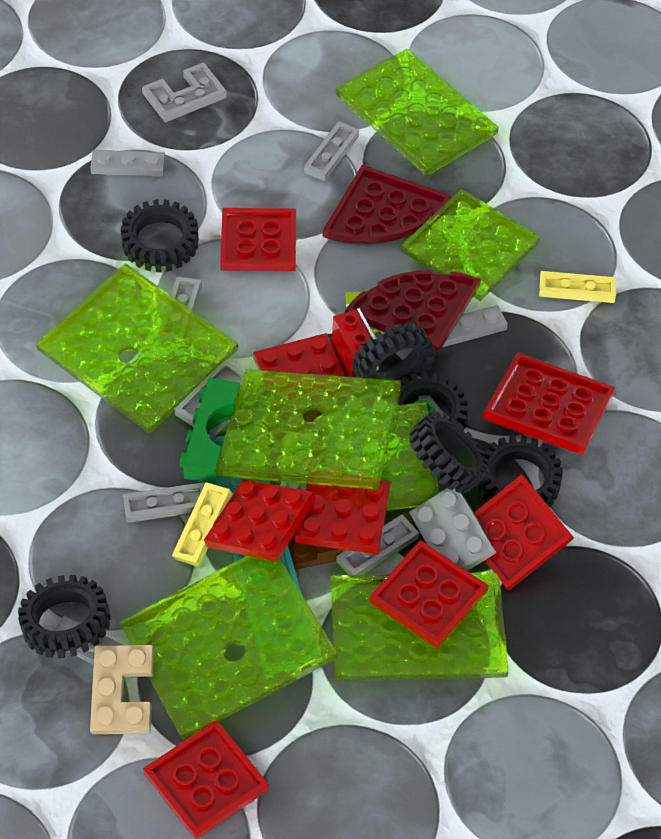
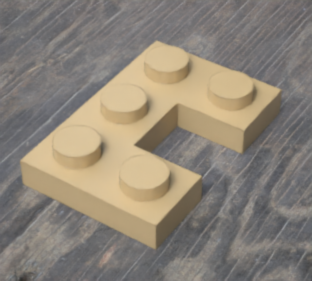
[90,645,154,735]

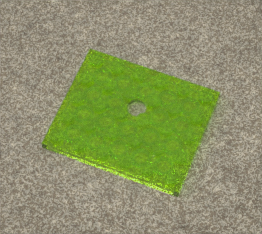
[36,263,239,434]
[216,369,402,490]
[119,556,338,741]

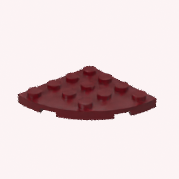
[322,165,451,244]
[345,270,481,354]

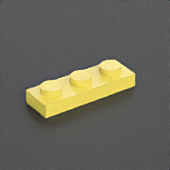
[539,271,616,303]
[172,482,233,567]

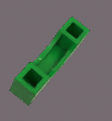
[180,377,241,484]

